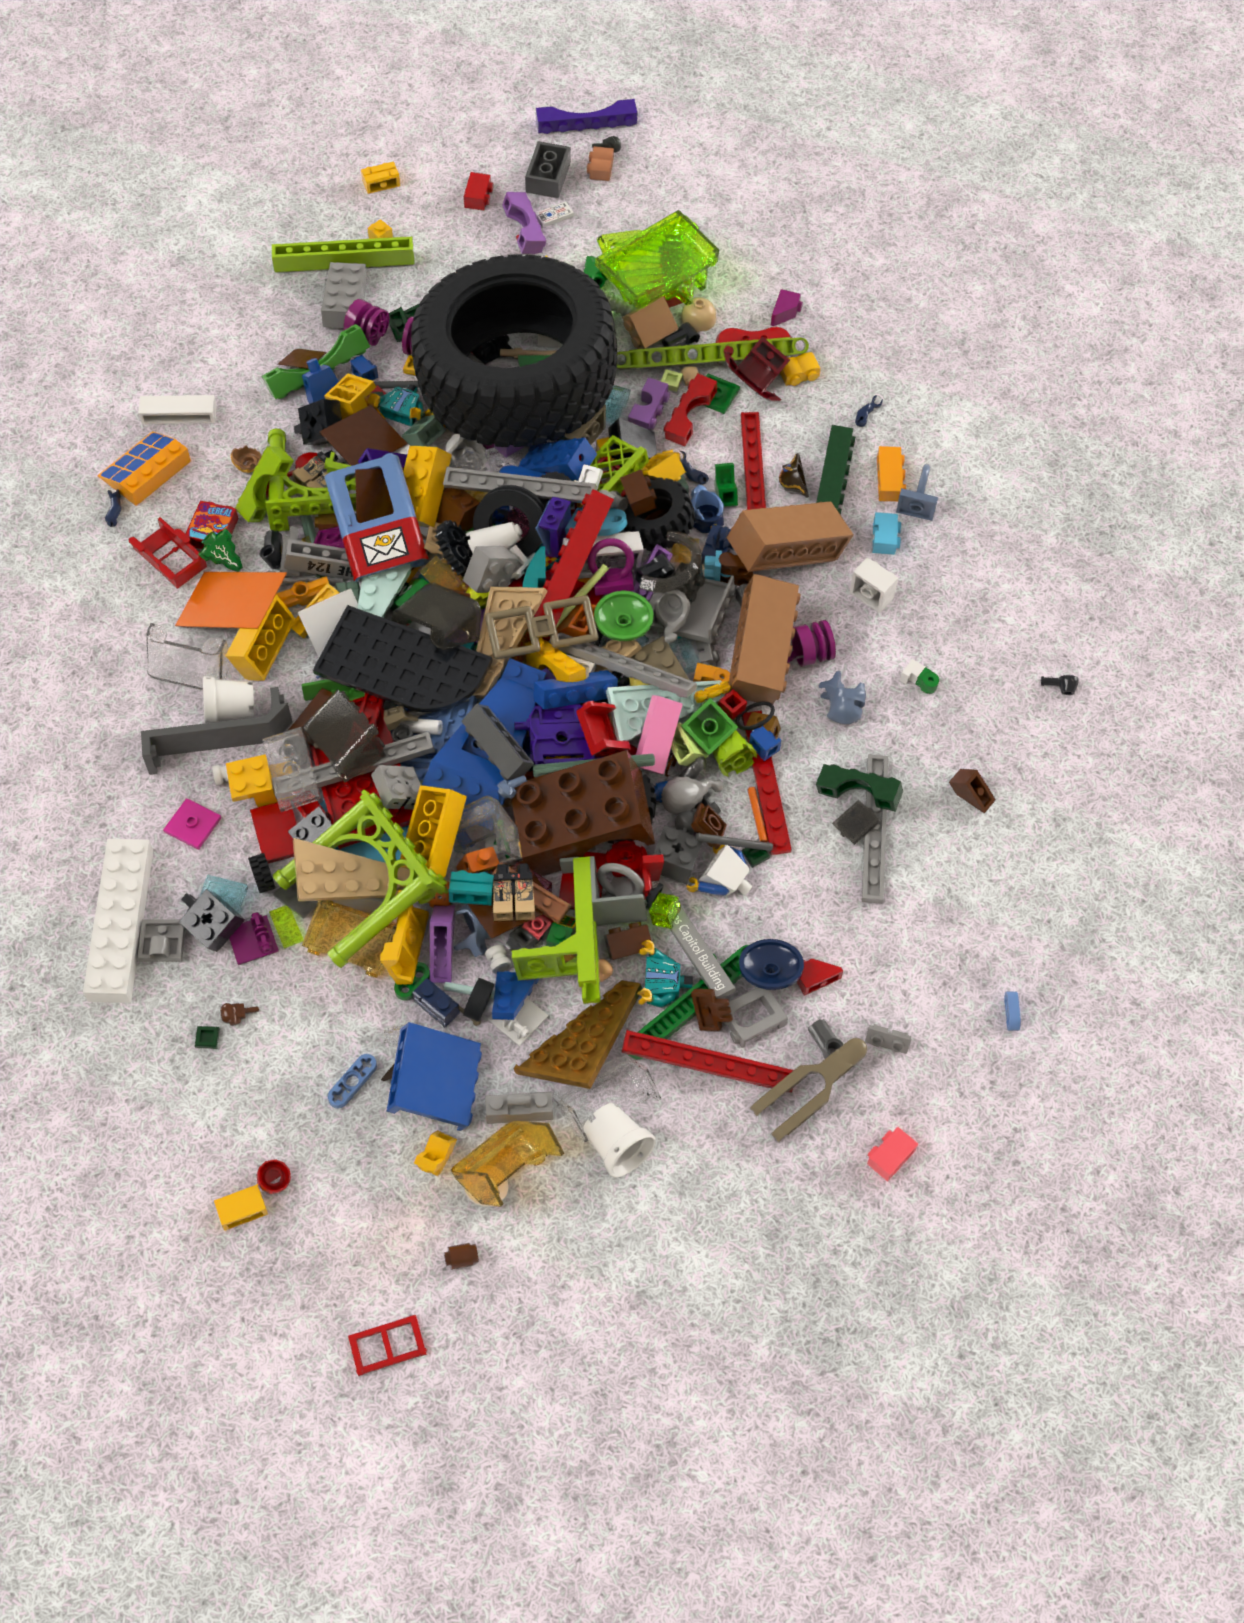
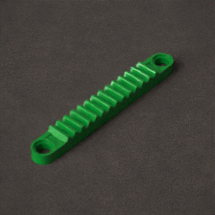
[628,945,748,1060]

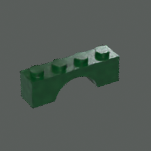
[816,764,903,812]

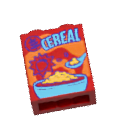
[185,500,239,549]

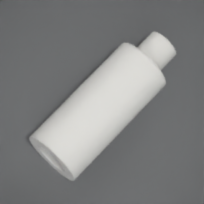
[401,719,443,735]

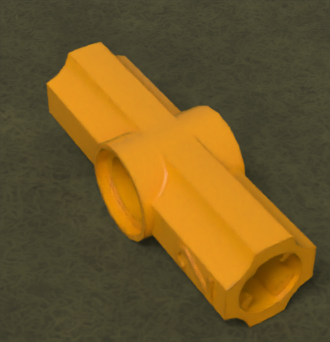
[276,576,330,608]

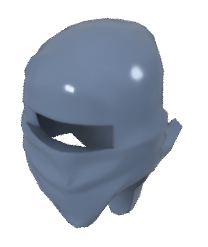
[818,671,866,725]
[454,904,490,957]

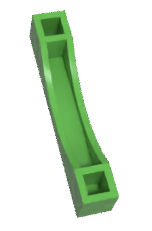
[261,324,370,399]

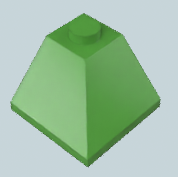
[681,698,738,755]

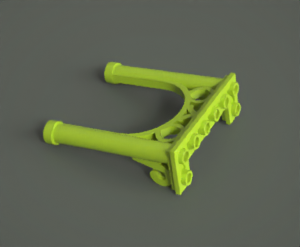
[265,428,356,531]
[272,790,449,968]

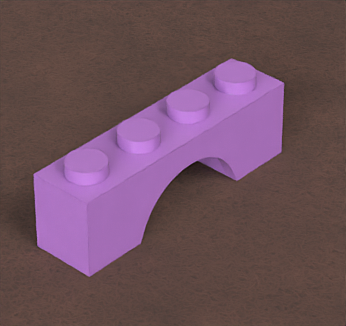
[502,192,546,254]

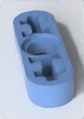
[328,1054,377,1108]

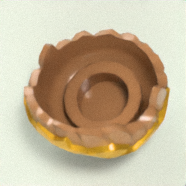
[231,445,262,473]

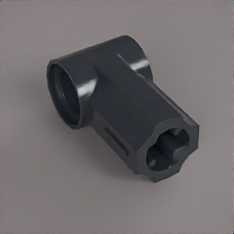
[662,322,700,347]
[259,530,282,569]
[634,553,675,585]

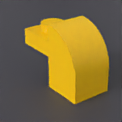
[414,1130,457,1176]

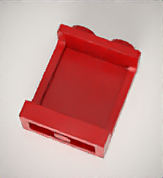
[576,701,631,757]

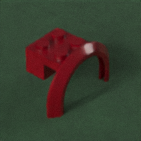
[724,336,790,402]

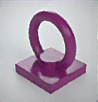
[587,538,634,596]

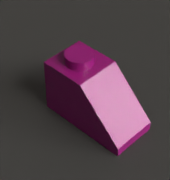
[770,289,803,326]

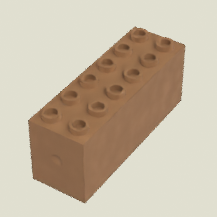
[726,502,854,572]
[728,574,801,704]

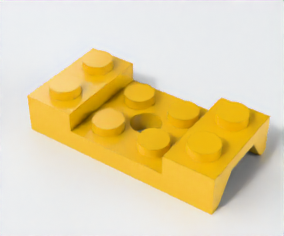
[380,890,429,985]

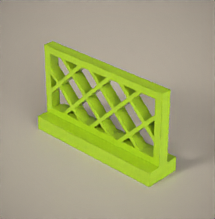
[590,435,649,493]

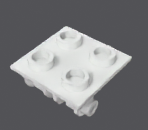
[488,997,549,1046]

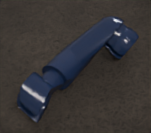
[855,395,883,427]
[680,451,709,484]
[105,489,122,527]

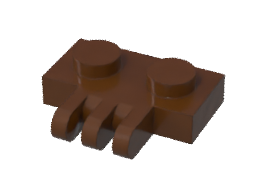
[691,989,733,1031]

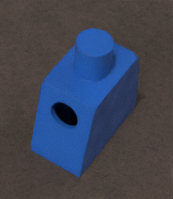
[302,358,339,404]

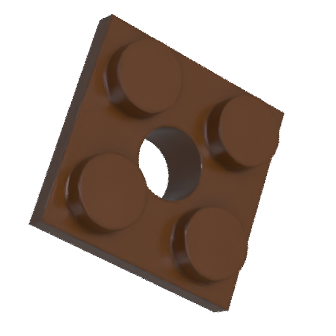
[691,803,727,850]

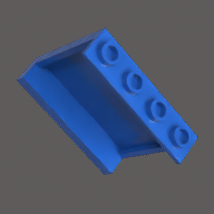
[386,1022,482,1131]

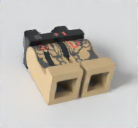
[293,450,346,497]
[493,864,535,921]

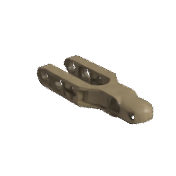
[750,1038,867,1143]

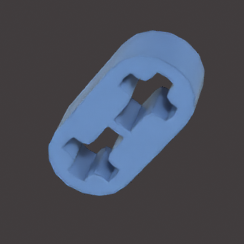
[1004,991,1021,1031]

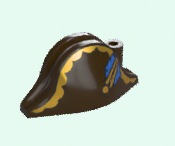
[779,453,809,498]

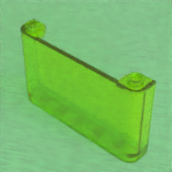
[595,210,719,309]

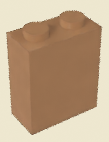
[622,296,679,349]

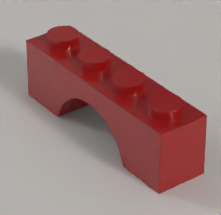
[663,373,717,447]

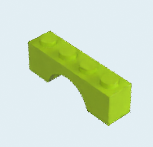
[235,446,294,522]

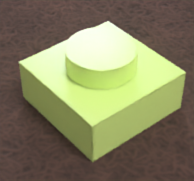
[661,369,683,392]

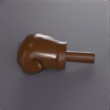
[220,1003,259,1026]

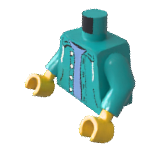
[368,384,425,426]
[637,940,693,1008]

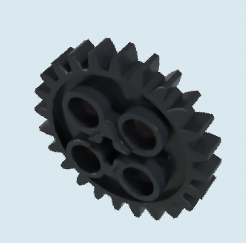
[435,520,473,579]

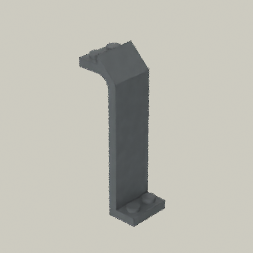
[141,687,293,775]

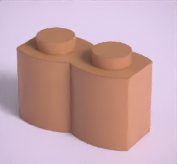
[587,146,614,181]

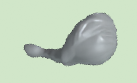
[655,589,690,643]
[661,777,723,815]

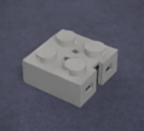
[371,765,421,810]

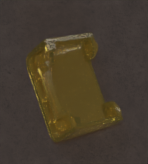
[302,900,397,978]

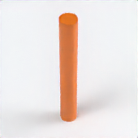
[747,787,768,842]

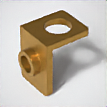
[746,712,781,739]

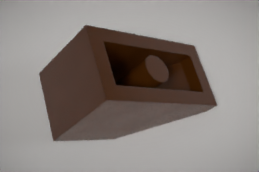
[949,769,996,813]

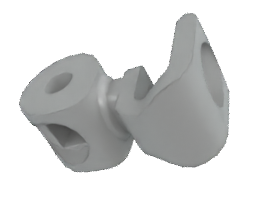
[599,490,629,514]

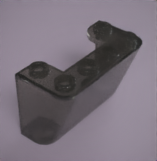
[302,689,386,783]

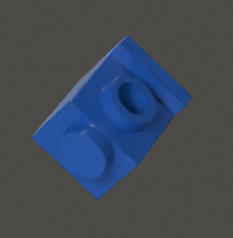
[350,355,378,381]
[749,726,782,761]

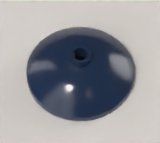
[739,939,804,990]

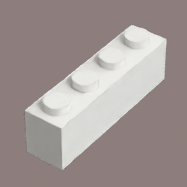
[138,395,217,424]

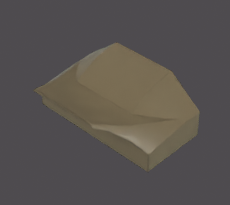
[384,705,418,731]

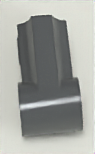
[808,1019,844,1059]

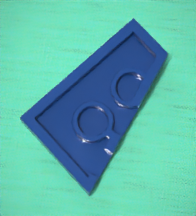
[492,971,539,1020]

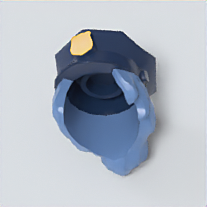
[691,485,724,533]

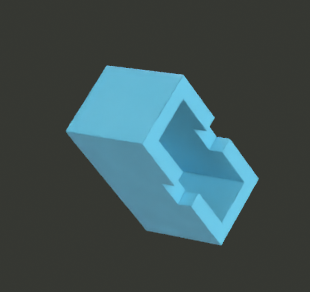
[872,512,901,555]

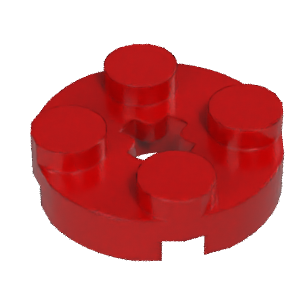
[606,841,647,878]

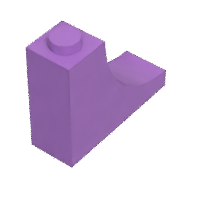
[430,905,455,983]

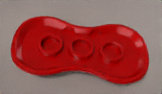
[716,327,792,357]

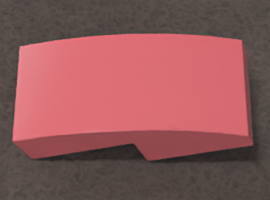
[522,914,554,940]

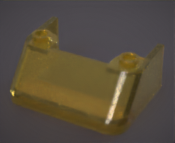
[451,1121,565,1207]

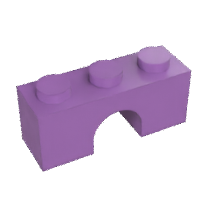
[628,377,670,430]

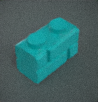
[449,870,494,905]

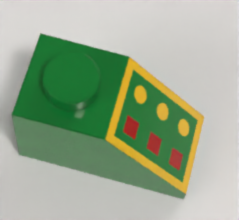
[546,915,576,947]

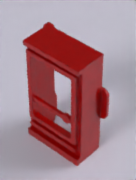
[128,517,207,589]

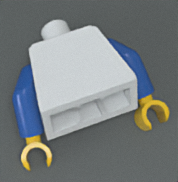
[686,845,752,896]

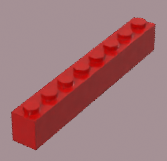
[527,489,614,641]

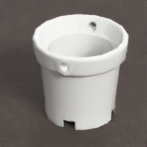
[203,676,254,723]
[583,1103,656,1178]

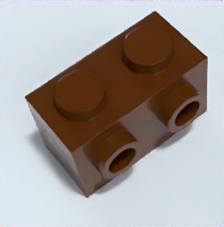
[620,469,657,516]
[604,921,651,960]

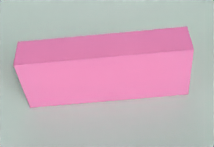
[636,695,683,774]

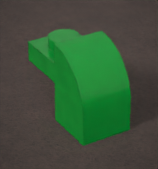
[714,462,738,507]

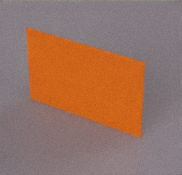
[175,572,287,629]

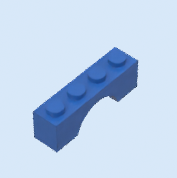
[534,670,618,709]

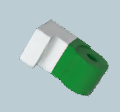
[900,659,939,694]

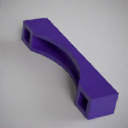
[536,99,638,134]

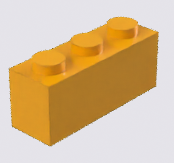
[877,446,906,502]

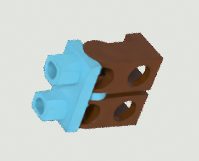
[704,550,754,586]

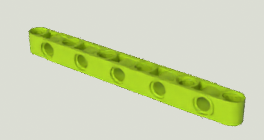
[617,337,809,368]

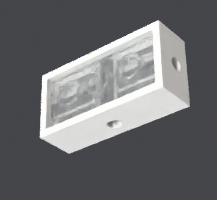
[560,531,644,579]

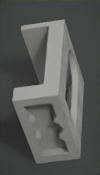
[722,987,788,1048]

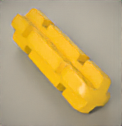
[694,681,731,703]

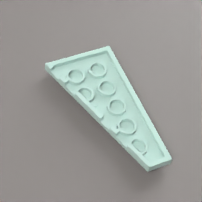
[357,540,425,618]
[606,680,725,741]

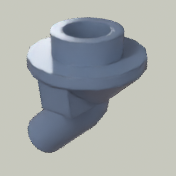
[497,775,527,799]

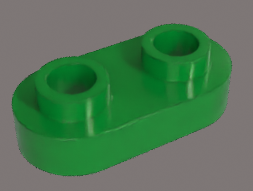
[394,962,430,1001]

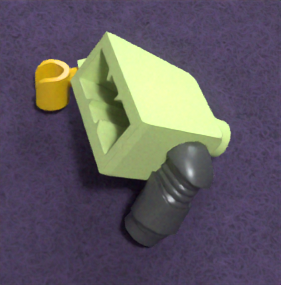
[671,722,709,779]

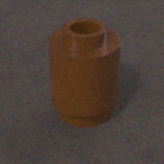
[444,1243,479,1270]

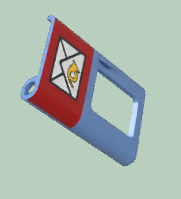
[325,453,429,582]

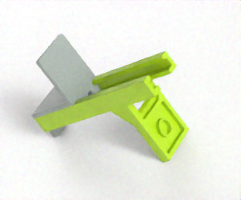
[512,856,647,1004]

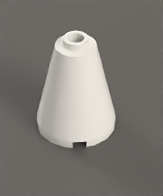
[466,522,522,553]

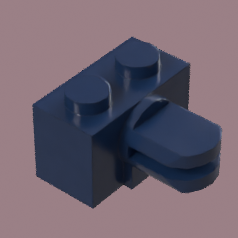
[700,524,733,564]

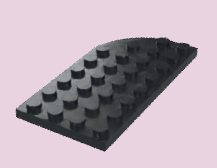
[313,605,493,712]

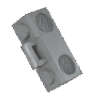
[485,1091,553,1124]

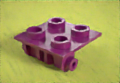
[229,912,279,965]

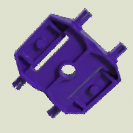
[514,704,602,768]

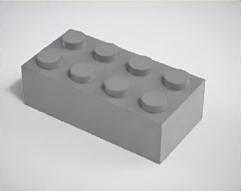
[321,262,367,328]

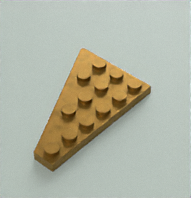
[513,980,643,1089]

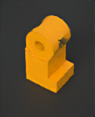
[693,663,730,682]

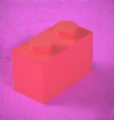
[867,1127,918,1182]

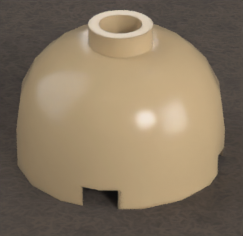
[681,297,716,332]

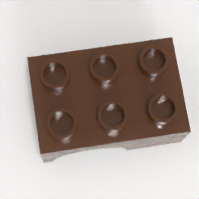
[512,750,655,877]

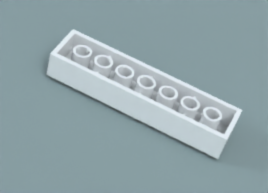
[83,839,153,1003]

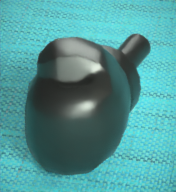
[592,136,621,153]

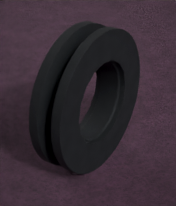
[473,485,545,557]

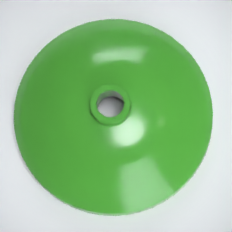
[594,591,654,641]

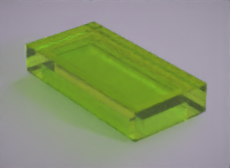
[269,905,304,949]

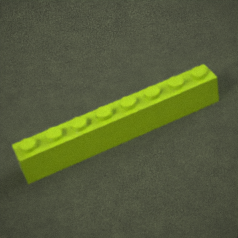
[272,236,415,272]

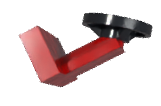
[638,854,664,911]

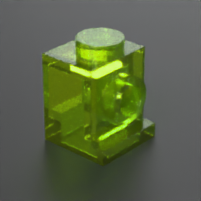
[649,893,681,929]

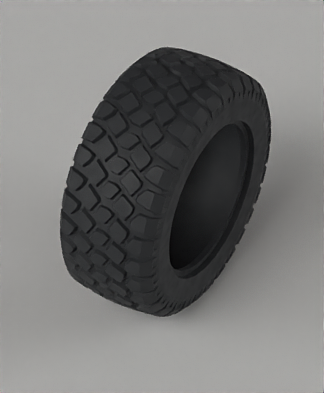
[411,254,617,447]

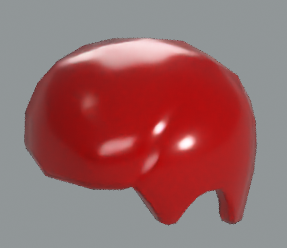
[256,1159,291,1194]

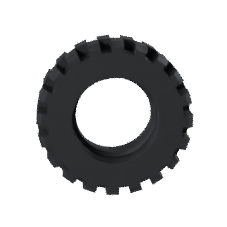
[624,478,695,551]

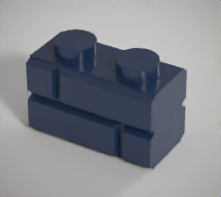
[412,978,460,1028]

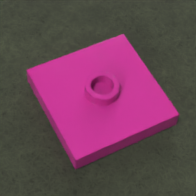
[163,798,221,850]

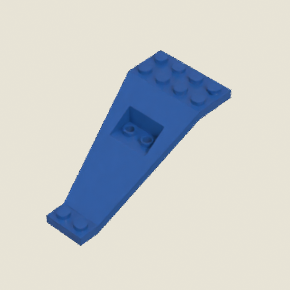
[422,658,547,830]

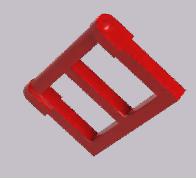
[348,1315,427,1376]

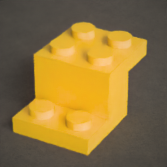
[324,373,376,420]
[226,754,298,807]

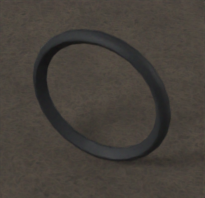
[735,701,775,730]

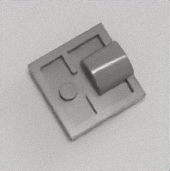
[138,919,185,962]

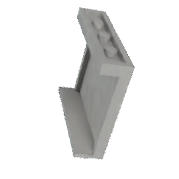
[649,562,737,644]

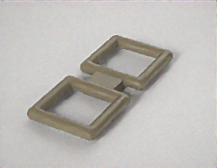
[485,595,598,659]

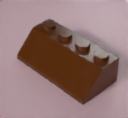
[435,487,480,531]

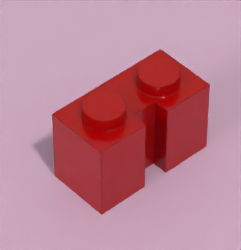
[463,172,494,211]

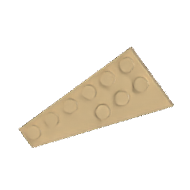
[293,838,418,902]

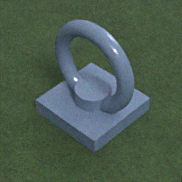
[896,464,938,521]

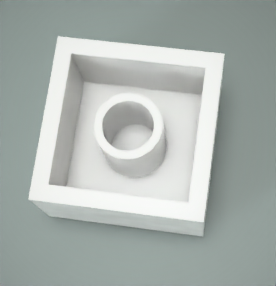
[849,557,898,613]

